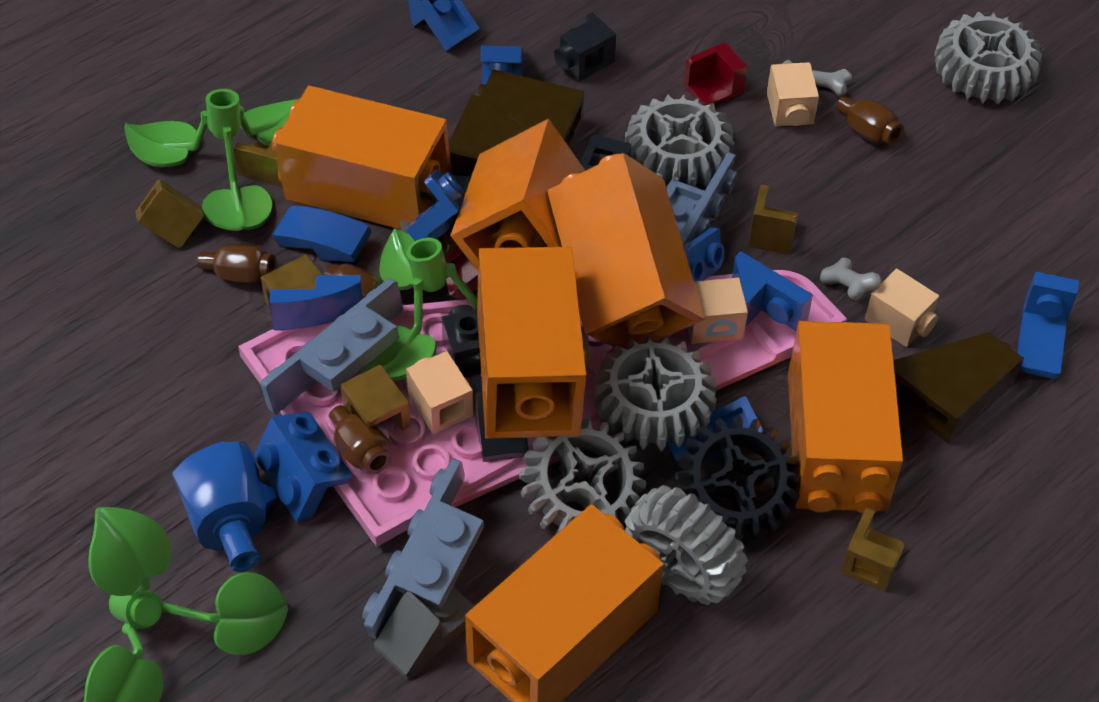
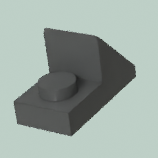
[374,586,475,679]

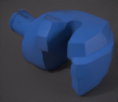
[172,441,277,572]

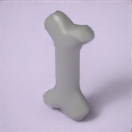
[782,60,852,97]
[820,258,881,301]

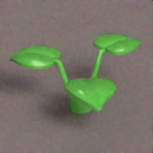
[124,89,300,231]
[363,228,477,381]
[84,507,288,702]

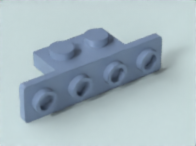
[666,153,738,246]
[260,278,403,414]
[362,458,484,640]

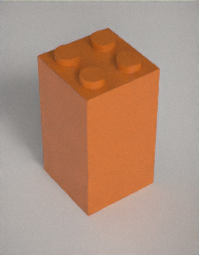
[272,85,452,230]
[450,119,585,271]
[547,153,705,349]
[477,247,586,438]
[788,321,903,513]
[465,504,664,702]

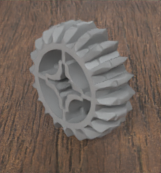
[934,11,1042,105]
[625,94,735,188]
[593,335,717,452]
[519,417,646,534]
[625,485,748,605]

